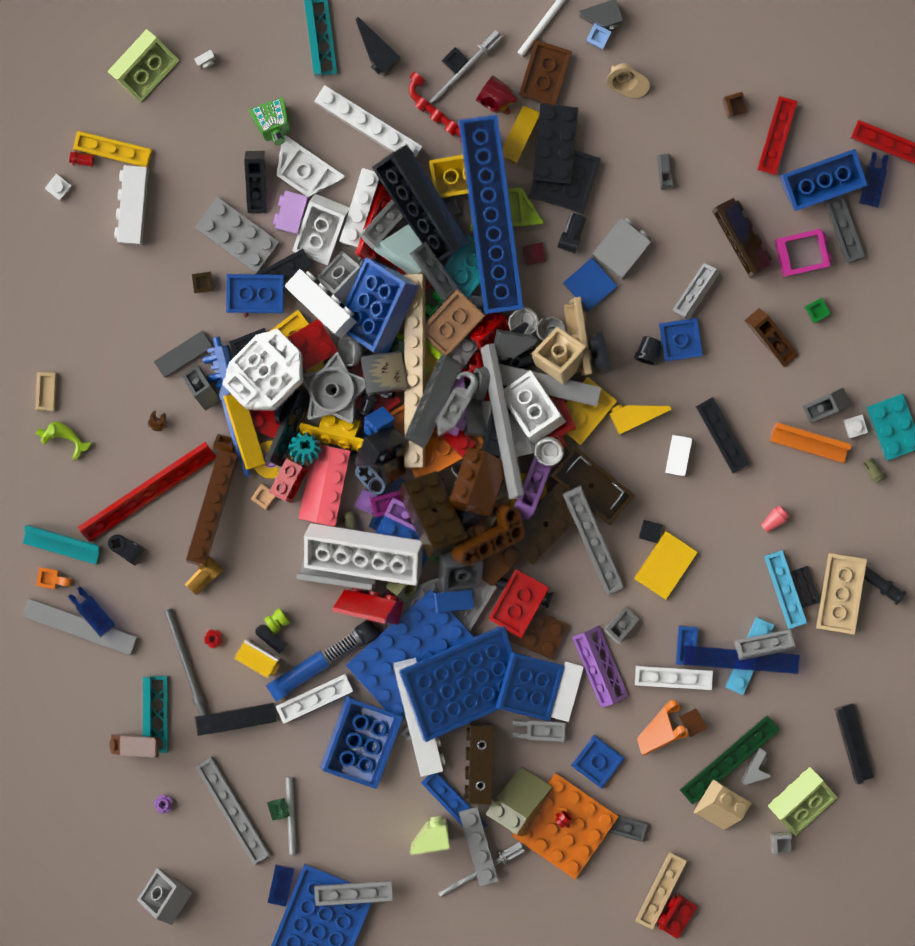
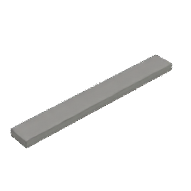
[480,343,524,499]

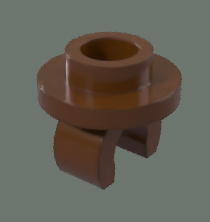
[148,410,167,431]

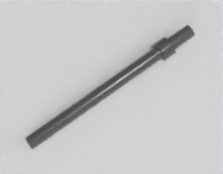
[164,608,208,716]

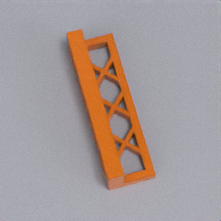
[770,422,852,463]

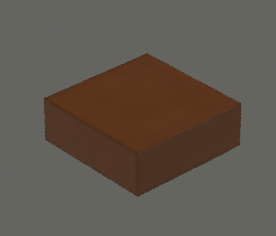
[213,434,234,453]

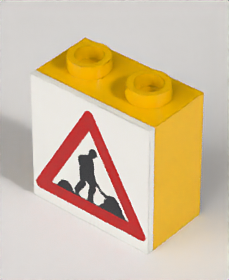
[234,638,281,678]

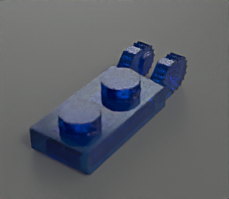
[859,152,889,208]
[67,586,115,638]

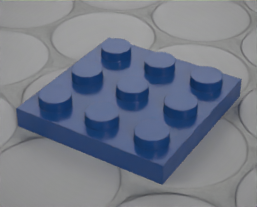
[496,652,565,721]

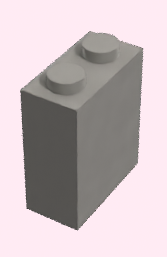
[591,218,651,279]

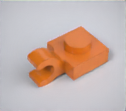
[36,567,72,589]

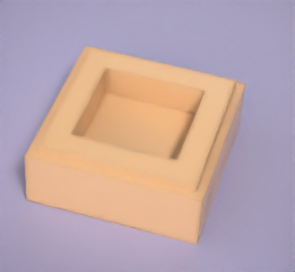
[251,483,276,510]

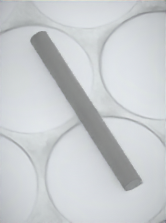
[286,777,297,855]

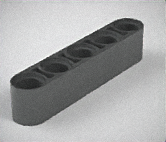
[405,354,461,448]

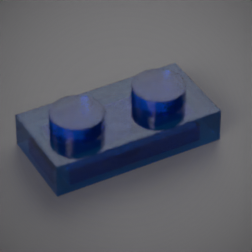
[267,864,295,907]

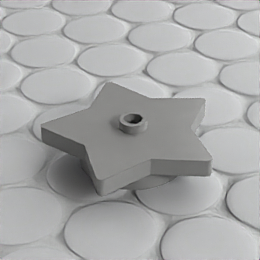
[302,352,366,424]

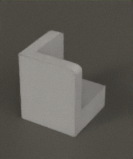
[770,832,792,855]

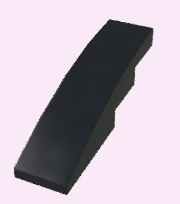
[194,703,277,736]

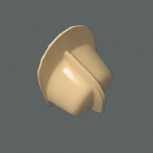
[607,63,650,98]

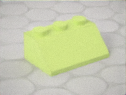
[108,29,179,102]
[768,767,838,837]
[410,816,450,855]

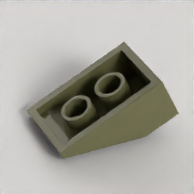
[486,767,553,836]

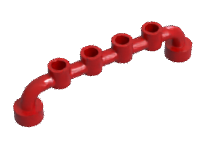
[408,71,461,142]

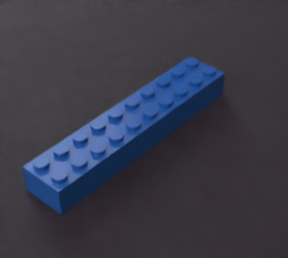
[458,115,523,314]

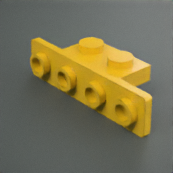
[299,415,364,452]

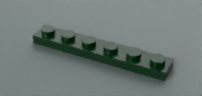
[679,715,779,805]

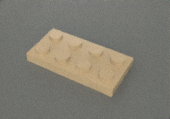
[816,552,867,635]

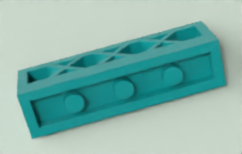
[304,0,337,77]
[22,525,102,564]
[143,676,168,753]

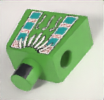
[248,97,291,145]

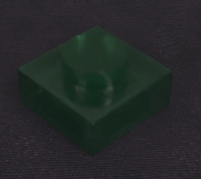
[267,798,290,821]

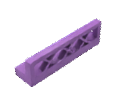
[572,626,628,708]

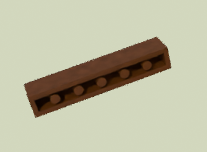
[186,450,238,568]

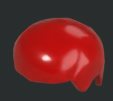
[461,353,484,381]

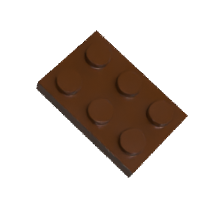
[518,40,572,105]
[505,611,568,660]

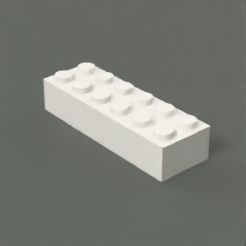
[304,523,423,586]

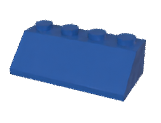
[779,149,867,211]

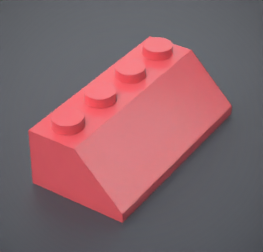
[298,445,351,526]

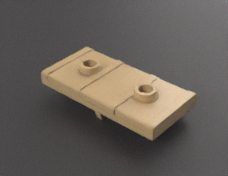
[563,297,592,377]

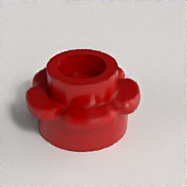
[204,629,223,648]
[555,810,573,828]

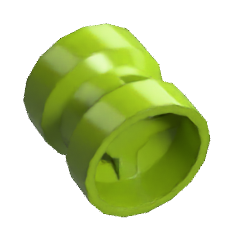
[264,608,290,634]

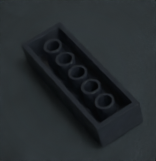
[372,144,469,261]

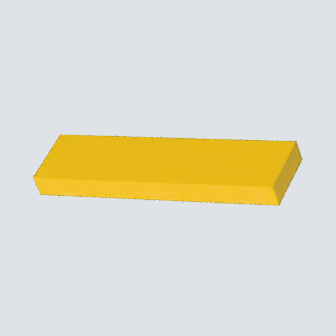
[73,131,152,168]
[223,394,265,470]

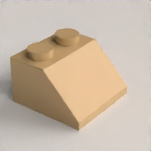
[532,327,587,385]
[694,779,752,830]

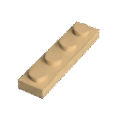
[635,852,687,930]

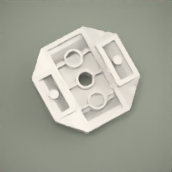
[223,329,303,410]

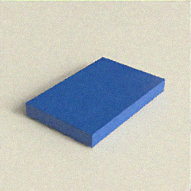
[226,274,285,313]

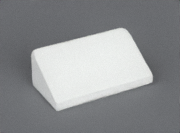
[665,435,692,476]

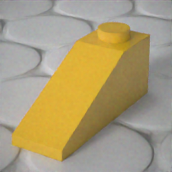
[502,105,539,166]
[609,404,672,435]

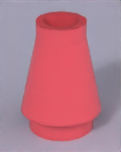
[761,506,790,533]

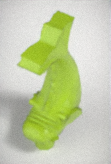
[35,421,92,460]

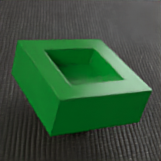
[804,297,831,324]

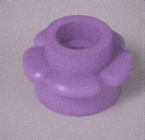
[154,795,173,814]

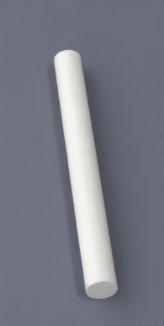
[517,0,566,57]

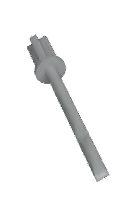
[430,30,503,104]
[438,842,525,897]

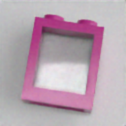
[774,229,832,278]

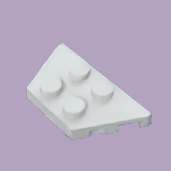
[276,135,345,198]

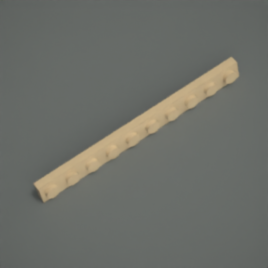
[404,274,425,468]

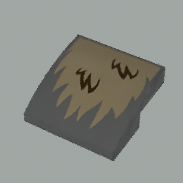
[361,352,408,395]

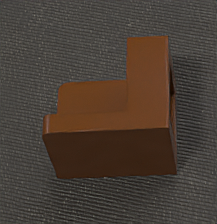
[722,92,746,119]
[678,708,707,737]

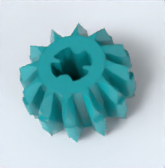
[289,432,322,465]

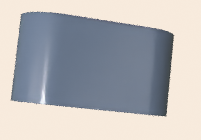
[355,466,386,495]

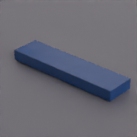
[421,773,488,828]

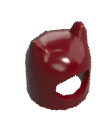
[476,75,517,115]

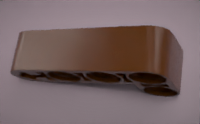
[452,504,525,566]

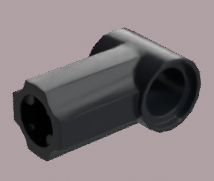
[557,213,586,254]

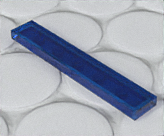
[683,645,800,674]

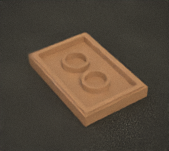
[425,289,486,356]

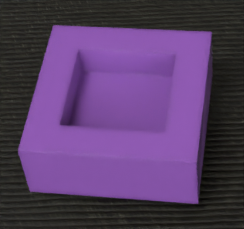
[354,489,376,515]

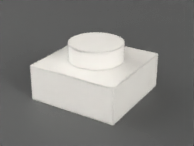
[194,50,216,69]
[45,174,72,201]
[843,414,868,438]

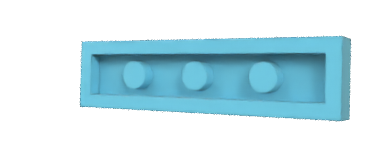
[764,550,807,629]
[725,617,774,695]

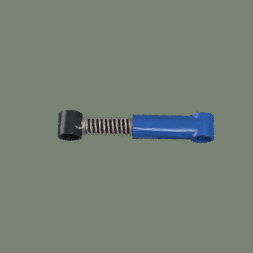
[266,620,380,701]

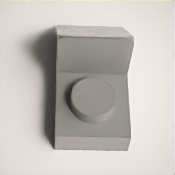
[604,606,639,644]
[741,748,772,785]

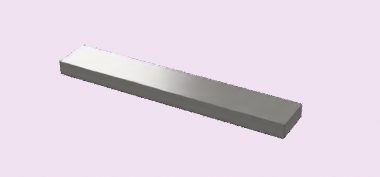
[499,364,601,407]
[563,486,625,596]
[22,598,137,655]
[195,757,271,865]

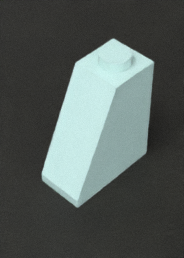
[374,224,424,274]

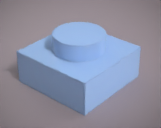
[586,23,611,50]

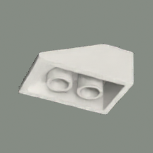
[292,194,350,265]
[504,370,566,444]

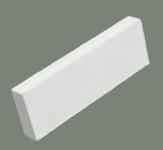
[551,661,584,722]

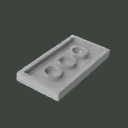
[195,197,279,273]

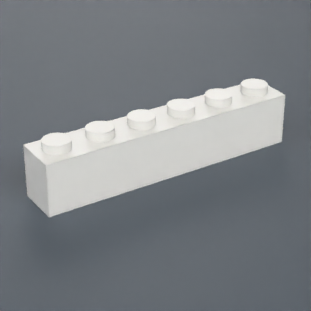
[314,85,423,159]
[394,658,446,777]

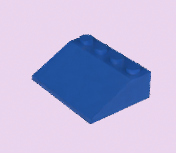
[343,257,419,353]
[320,695,403,789]

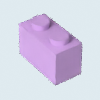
[273,191,309,235]

